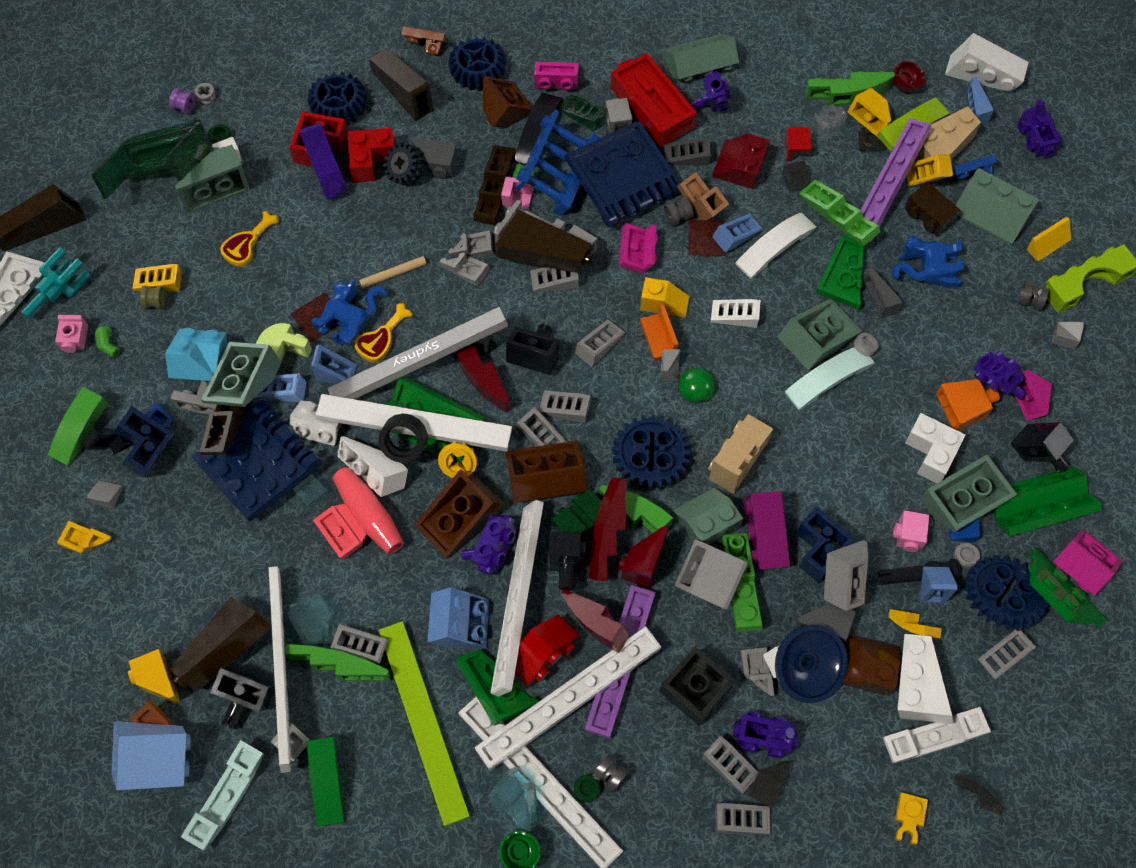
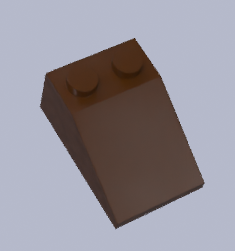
[414,469,505,558]

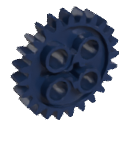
[612,414,691,491]
[964,555,1049,631]

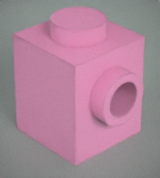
[893,511,929,552]

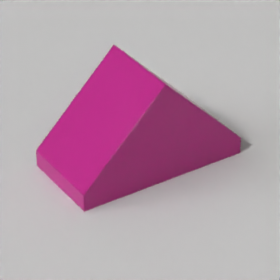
[1015,370,1052,421]

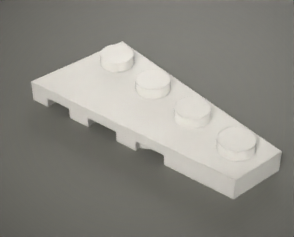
[0,252,45,326]

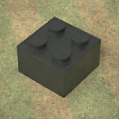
[659,646,735,726]

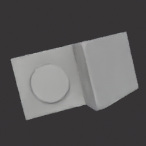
[170,381,217,415]

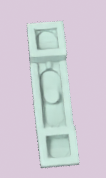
[785,347,875,410]
[181,741,264,851]

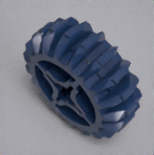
[448,36,506,91]
[307,71,367,125]

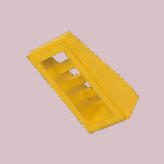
[907,154,953,187]
[132,264,182,292]

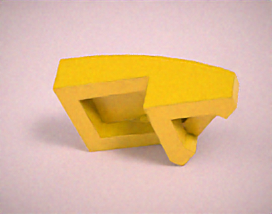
[57,521,111,554]
[888,609,942,638]

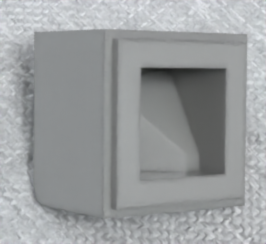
[1052,322,1084,350]
[661,349,680,381]

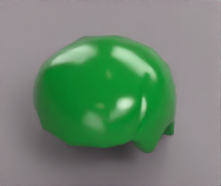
[678,368,715,404]
[499,831,541,868]

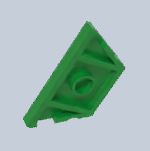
[1028,547,1107,627]

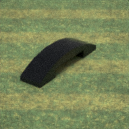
[514,92,563,168]

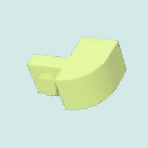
[256,323,312,361]

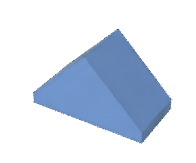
[311,345,357,384]
[919,567,957,603]

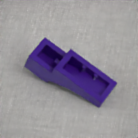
[299,123,348,200]

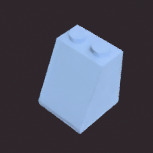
[111,721,191,790]

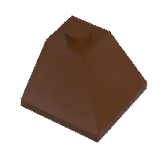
[482,76,533,128]
[841,635,900,696]

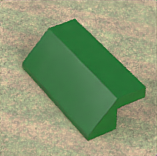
[384,376,485,464]
[992,466,1102,536]

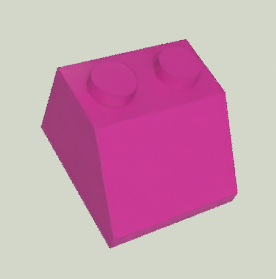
[1053,528,1123,596]

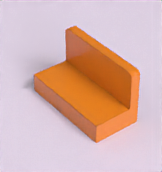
[640,304,678,362]

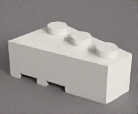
[945,33,1028,93]
[898,634,954,724]

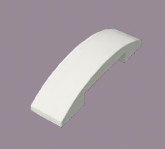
[735,213,817,279]
[883,707,991,763]

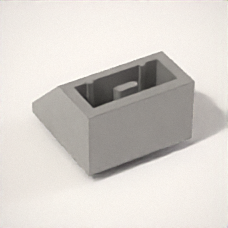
[674,539,748,610]
[824,540,868,611]

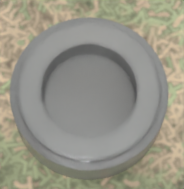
[854,333,879,356]
[953,543,980,569]

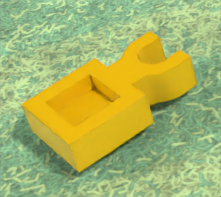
[895,792,928,845]

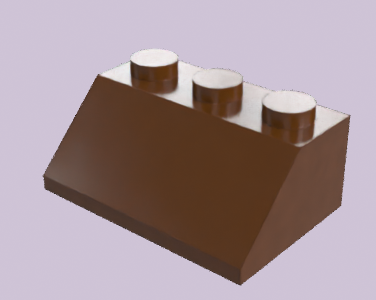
[505,440,587,503]

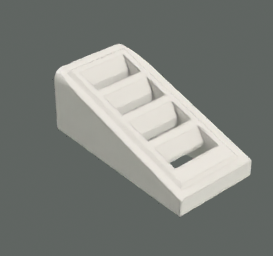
[711,299,761,328]

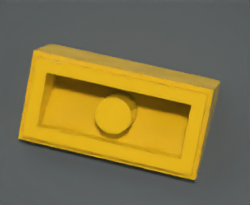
[1027,217,1071,261]

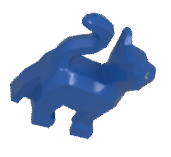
[891,235,964,288]
[311,280,388,347]

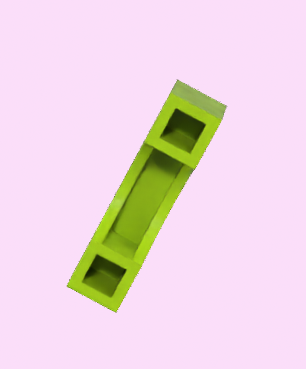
[1045,244,1136,314]

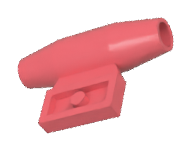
[313,467,404,560]

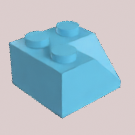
[165,328,227,381]

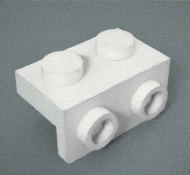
[290,400,343,446]

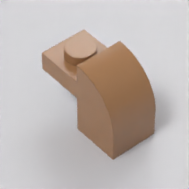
[677,172,729,220]

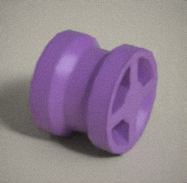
[169,88,196,114]

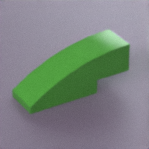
[48,387,108,467]
[598,485,673,533]

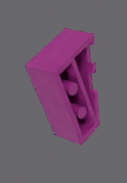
[744,491,790,570]

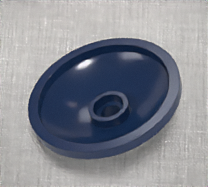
[775,624,848,703]

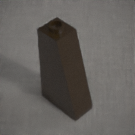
[369,48,433,122]
[0,184,86,251]
[495,210,593,273]
[168,597,272,692]

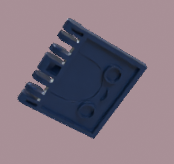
[565,121,681,227]
[192,401,322,522]

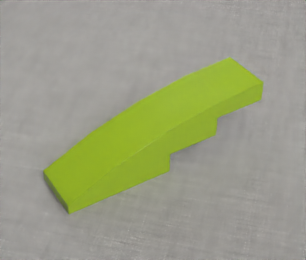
[877,97,950,152]

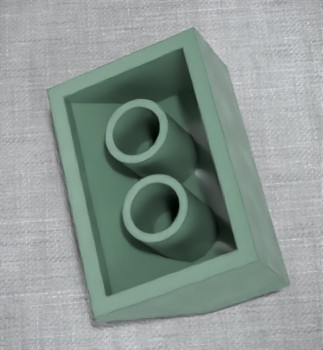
[661,34,739,82]
[956,168,1039,246]
[920,455,1017,532]

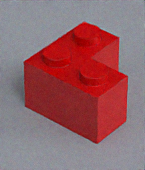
[289,111,348,166]
[348,128,395,183]
[515,614,580,685]

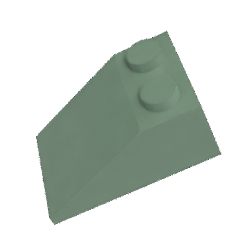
[175,144,250,214]
[777,299,862,371]
[201,342,282,407]

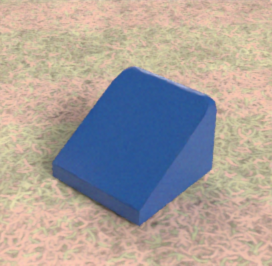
[145,403,175,428]
[950,518,980,543]

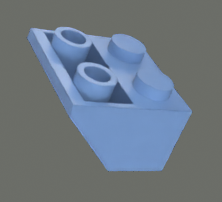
[427,587,489,649]

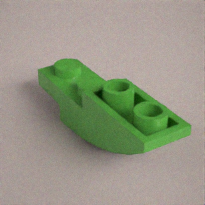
[805,71,895,106]
[722,533,762,632]

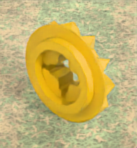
[438,441,477,478]

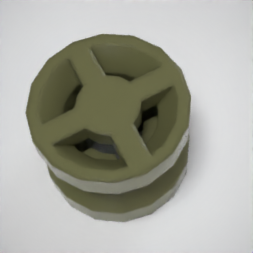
[140,286,166,309]

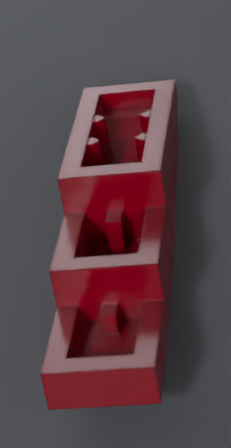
[589,477,626,581]

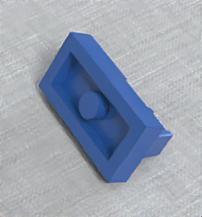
[951,155,997,180]

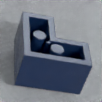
[115,406,174,478]
[796,506,855,583]

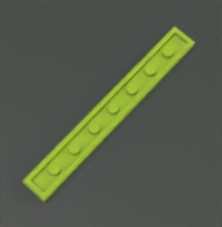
[379,621,470,827]

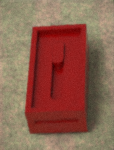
[610,53,697,148]

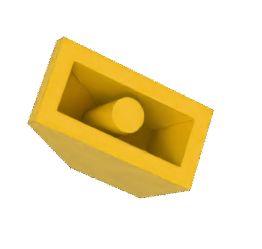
[847,88,891,138]
[640,277,689,318]
[128,649,180,704]

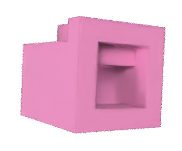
[55,315,88,353]

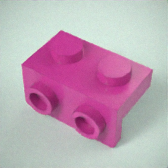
[534,62,578,90]
[619,223,658,273]

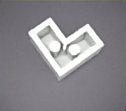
[905,413,965,483]

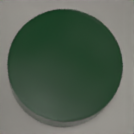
[208,124,232,144]
[574,775,600,803]

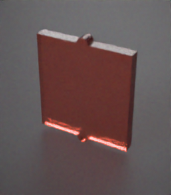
[688,219,726,258]
[291,293,339,342]

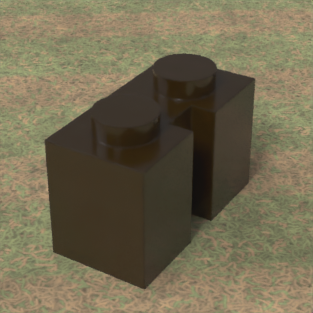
[904,182,961,237]

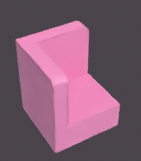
[501,177,533,211]

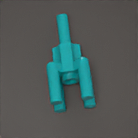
[21,247,91,318]

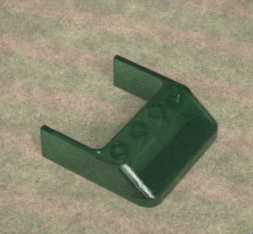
[91,119,204,199]

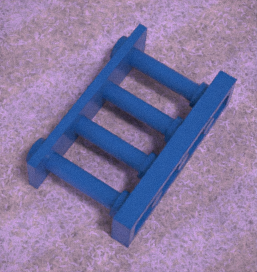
[515,110,600,216]

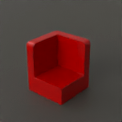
[785,127,811,161]

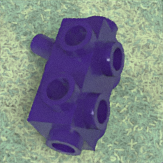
[692,72,731,113]
[1018,100,1062,158]
[973,351,1026,399]
[461,515,517,575]
[732,712,798,758]

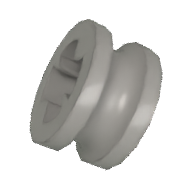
[194,83,216,105]

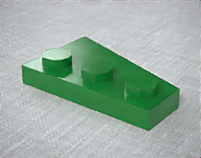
[816,235,863,310]
[456,649,539,726]

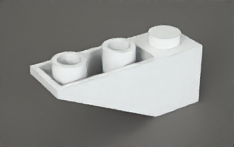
[338,436,408,497]

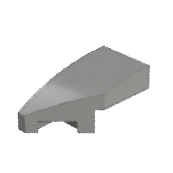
[448,230,494,257]
[439,252,490,287]
[740,647,774,696]

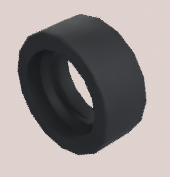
[378,413,428,463]

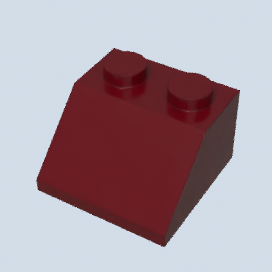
[712,134,770,189]

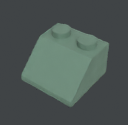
[672,488,743,545]

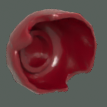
[893,60,926,93]

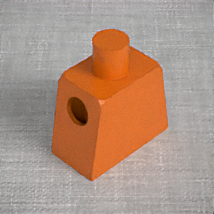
[936,379,1000,431]

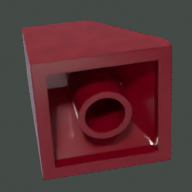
[618,526,668,589]

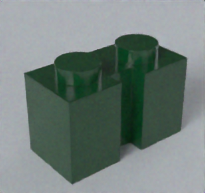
[552,489,602,540]

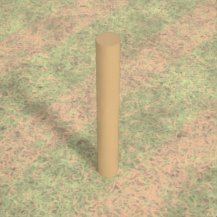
[359,256,426,289]

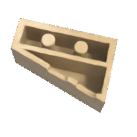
[916,106,981,172]
[708,414,773,494]

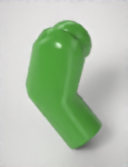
[95,326,120,358]

